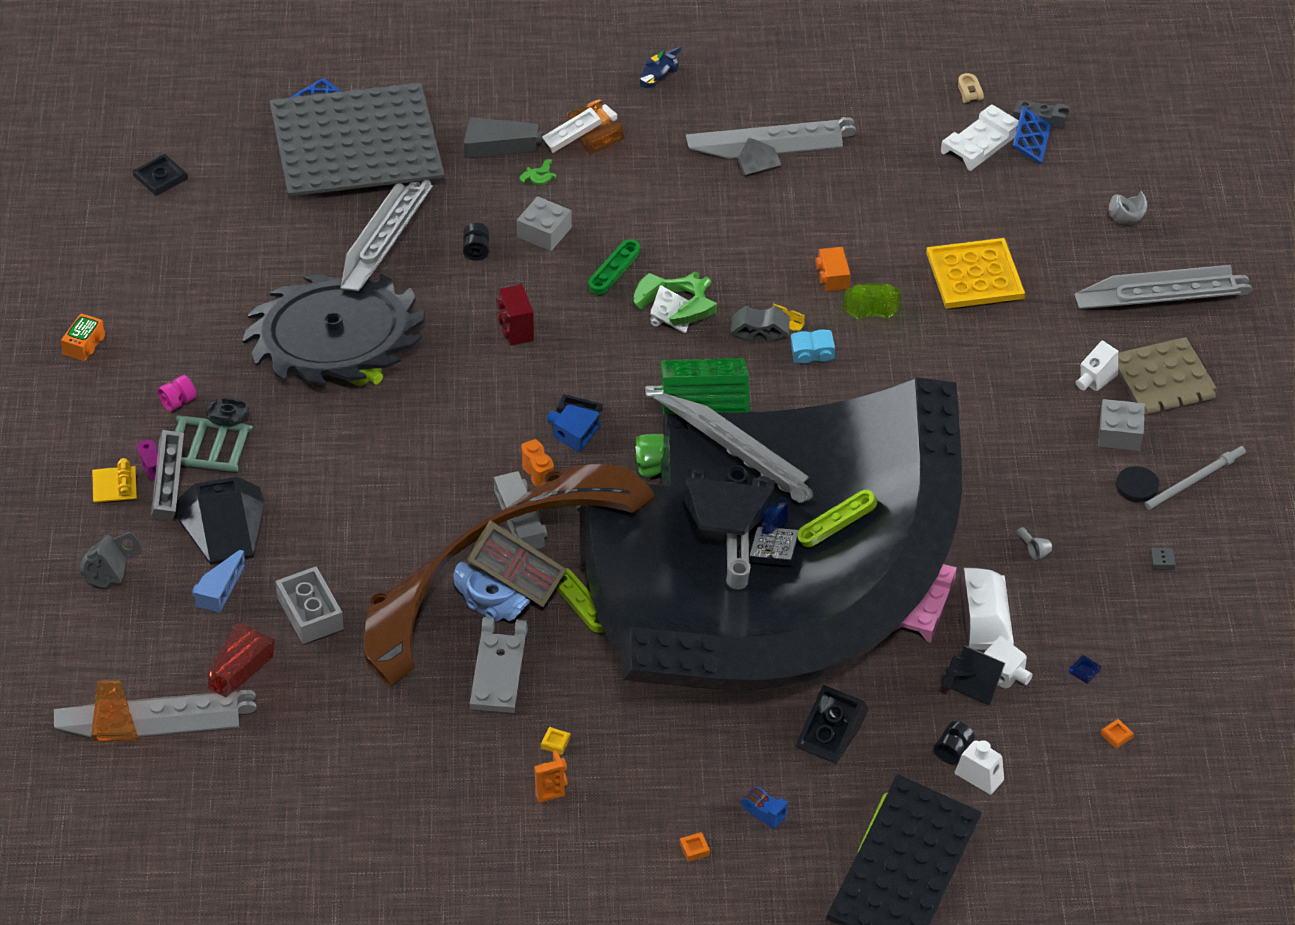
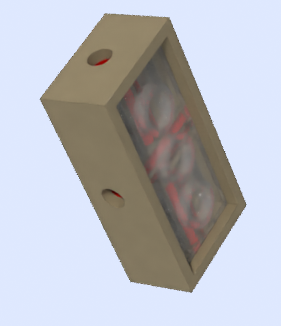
[466,520,567,606]

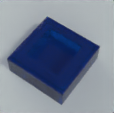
[1069,655,1101,684]

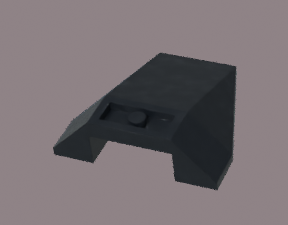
[176,476,264,565]

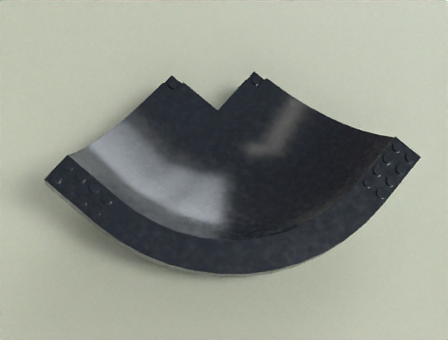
[580,377,962,691]

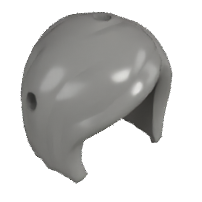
[1108,191,1147,225]

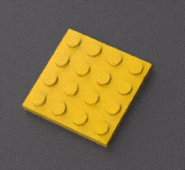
[926,238,1025,309]

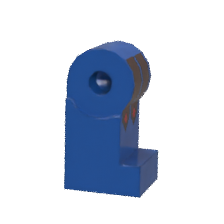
[741,787,788,829]

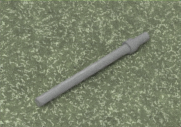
[1145,446,1246,510]

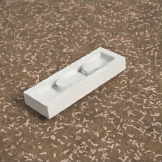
[542,108,602,153]

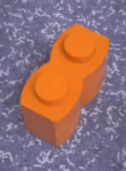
[521,439,554,486]

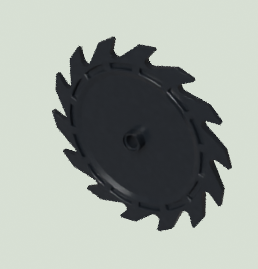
[242,269,426,386]

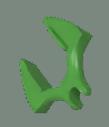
[633,272,717,326]

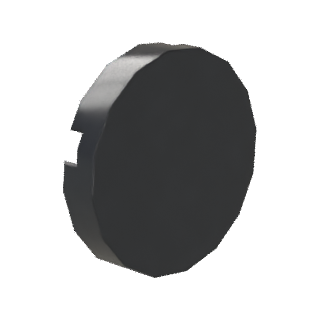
[206,398,249,426]
[1116,466,1159,502]

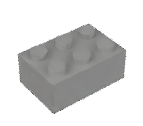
[275,566,344,644]

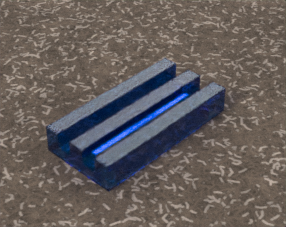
[762,500,788,535]

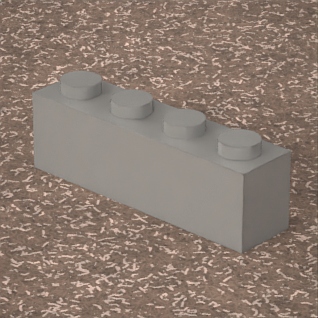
[151,430,184,521]
[494,471,547,549]

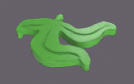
[520,159,556,185]

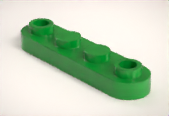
[588,239,640,295]

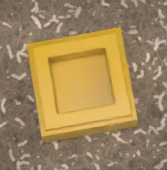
[541,727,571,755]

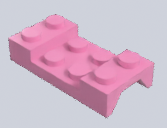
[893,564,957,643]

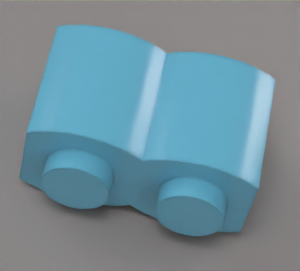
[791,330,835,364]

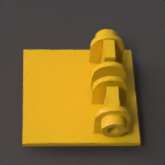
[92,458,137,503]

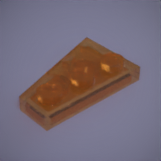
[91,680,138,741]

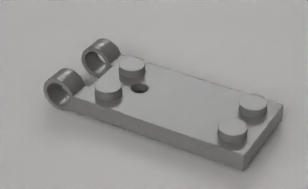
[470,617,528,713]

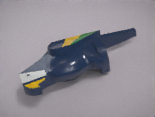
[640,46,681,88]

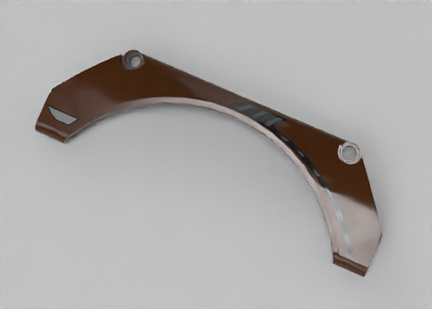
[364,464,655,687]

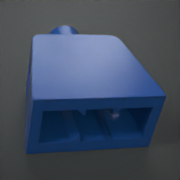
[547,405,600,453]

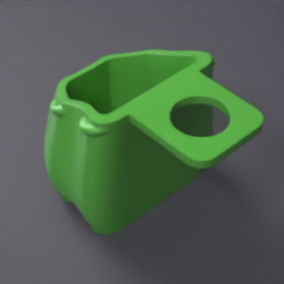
[635,434,664,478]

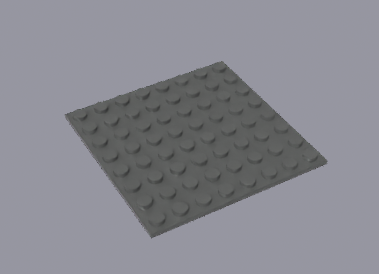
[269,83,445,196]

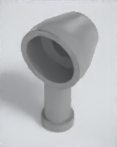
[1016,527,1052,560]

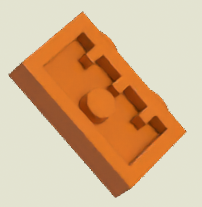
[534,750,568,803]

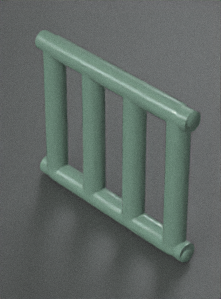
[175,416,253,472]

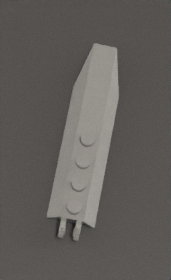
[686,117,856,159]
[341,180,433,291]
[1074,265,1252,309]
[653,393,813,503]
[54,690,256,740]

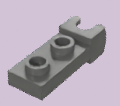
[1013,100,1070,128]

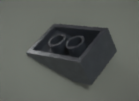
[795,685,869,764]

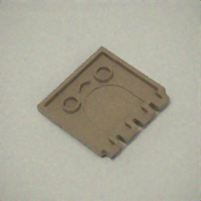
[1118,337,1217,415]

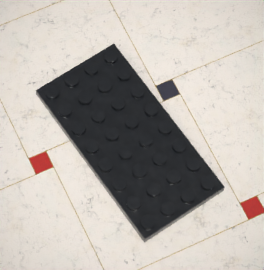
[826,774,982,925]

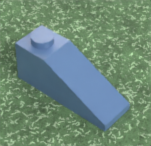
[192,550,245,613]

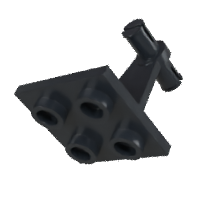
[942,646,1006,705]

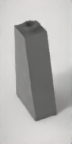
[464,117,542,158]

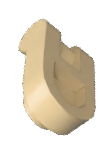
[958,73,984,103]

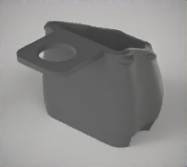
[79,532,142,588]

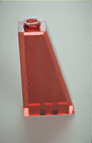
[208,622,275,697]

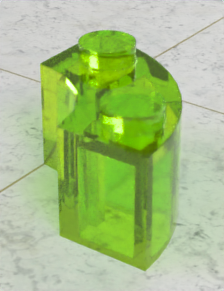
[843,283,902,319]

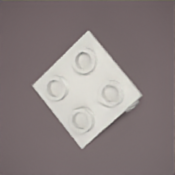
[650,285,689,333]

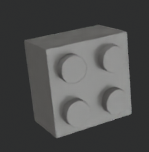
[517,196,572,251]
[1098,399,1145,451]

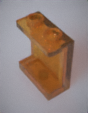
[566,99,624,155]

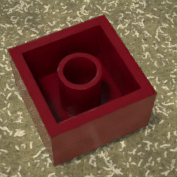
[496,284,534,346]

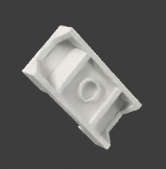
[941,104,1019,171]

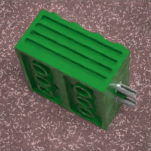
[645,358,750,415]

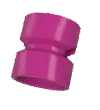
[157,375,197,412]

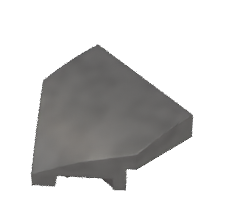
[737,137,781,177]

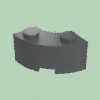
[731,306,790,341]

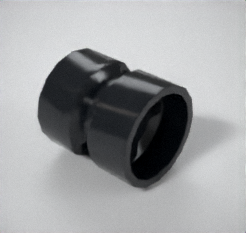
[463,223,489,260]
[934,721,975,765]

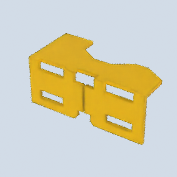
[773,304,805,331]

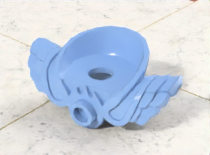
[453,562,530,621]

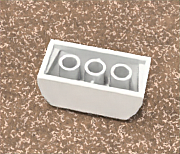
[960,568,1014,650]

